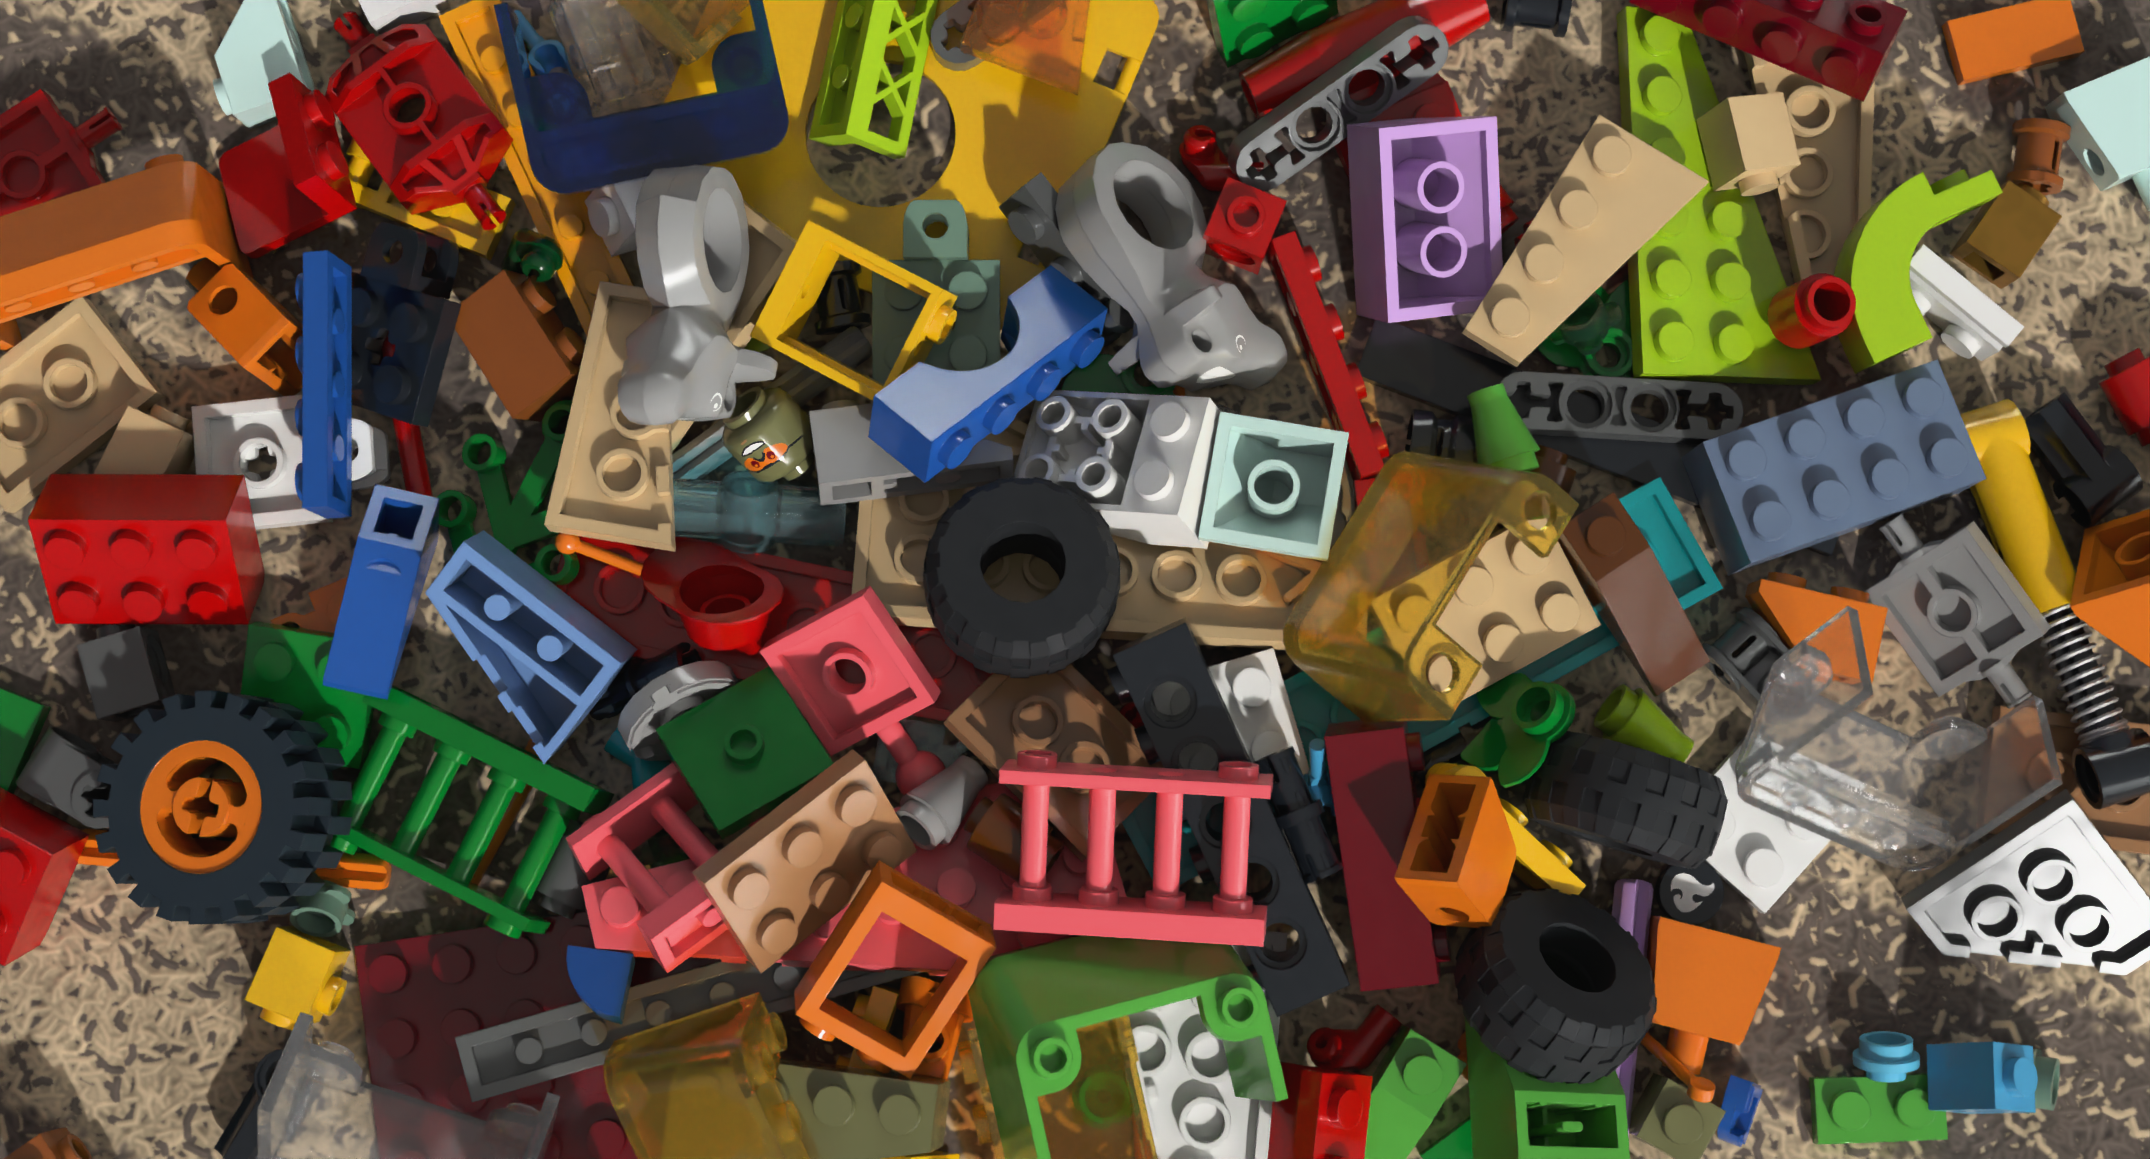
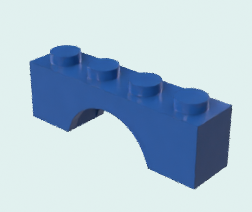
[868,265,1108,483]

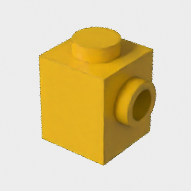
[244,926,351,1031]

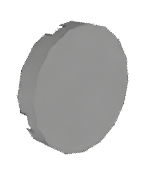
[617,661,739,761]

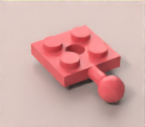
[759,586,946,795]

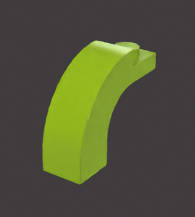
[1834,169,2003,374]

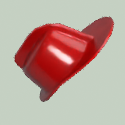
[641,541,784,656]

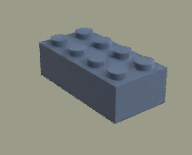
[1681,359,1987,576]

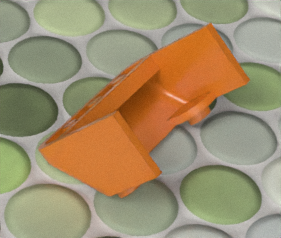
[0,154,254,352]

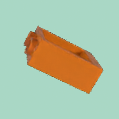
[794,860,997,1079]

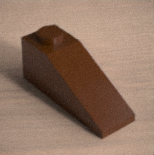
[1553,492,1710,697]

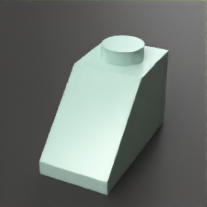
[213,0,315,129]

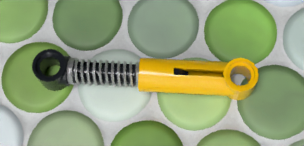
[1960,399,2150,810]

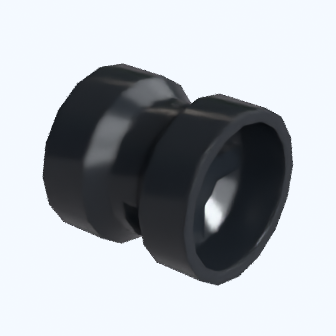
[1403,409,1476,480]

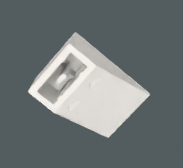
[1013,390,1220,549]

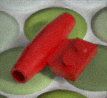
[1239,0,1490,181]

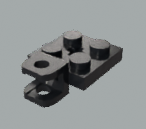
[352,222,461,427]

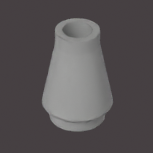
[896,755,988,850]

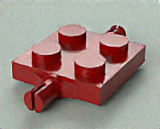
[0,89,123,217]

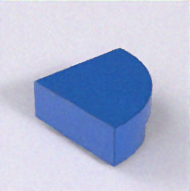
[566,945,635,1024]
[1717,1075,1763,1147]

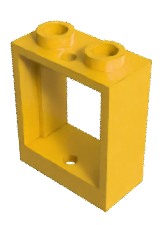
[750,220,958,401]

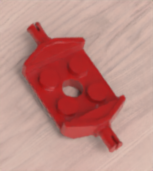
[325,11,513,230]

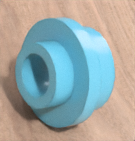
[1853,1031,1920,1083]

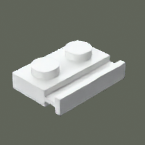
[1910,244,2024,361]

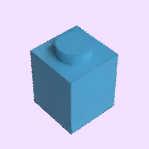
[1926,1041,2038,1114]

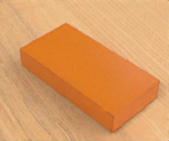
[1941,0,2085,85]

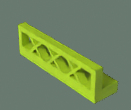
[809,0,938,159]

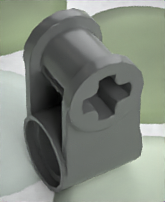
[1702,607,1821,727]
[16,726,119,829]

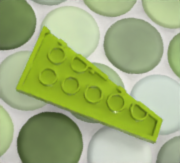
[1616,6,1821,385]

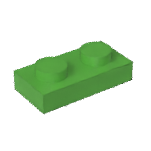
[1809,1073,1948,1145]

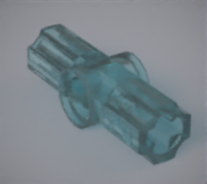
[673,470,846,554]

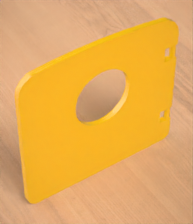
[644,0,1159,331]

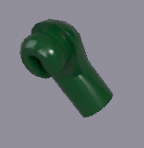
[501,228,563,282]

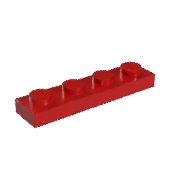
[1267,231,1389,481]

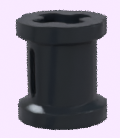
[1500,0,1572,38]
[814,260,871,335]

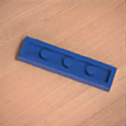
[295,250,352,519]

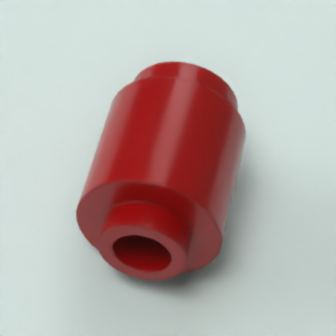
[1768,273,1856,349]
[2098,348,2150,447]

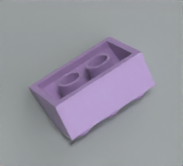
[1347,116,1503,323]

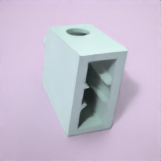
[2045,56,2150,211]

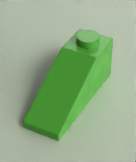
[1364,1025,1467,1159]

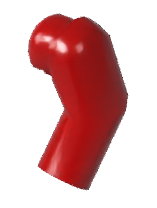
[1179,125,1264,192]
[1307,1004,1403,1071]

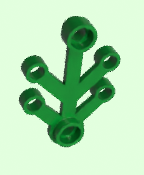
[436,400,580,585]

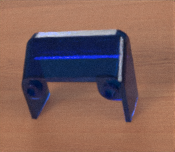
[494,0,789,195]

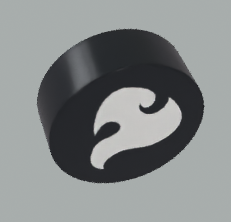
[1655,862,1724,924]

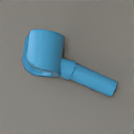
[509,10,576,90]
[1303,738,1335,816]

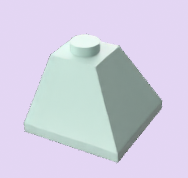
[1198,411,1349,562]

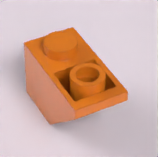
[1745,572,1888,687]

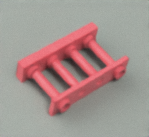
[993,750,1273,947]
[565,762,766,974]

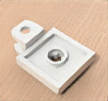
[191,395,391,530]

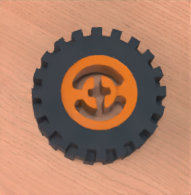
[93,690,353,924]

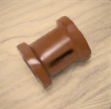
[2005,118,2071,195]

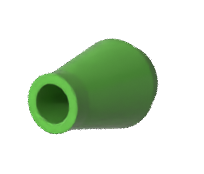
[1467,383,1540,484]

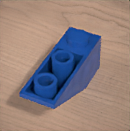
[323,484,439,700]

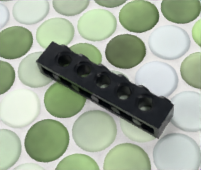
[1107,617,1350,1017]

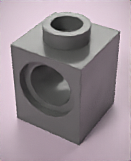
[77,624,176,722]

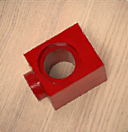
[1203,177,1287,275]

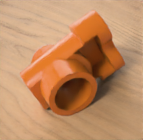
[896,976,973,1079]

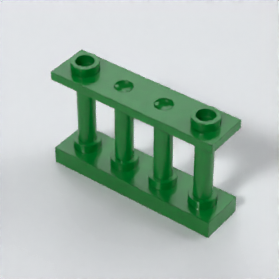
[330,685,615,939]

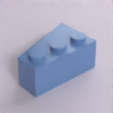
[425,530,638,764]

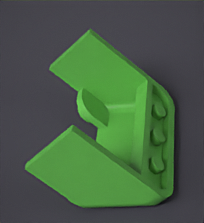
[968,935,1288,1159]

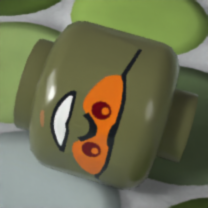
[722,386,814,482]

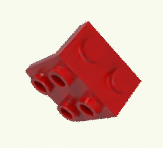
[219,72,357,259]
[1268,1061,1373,1159]

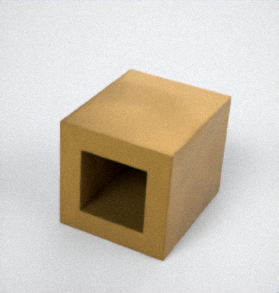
[1949,180,2062,289]

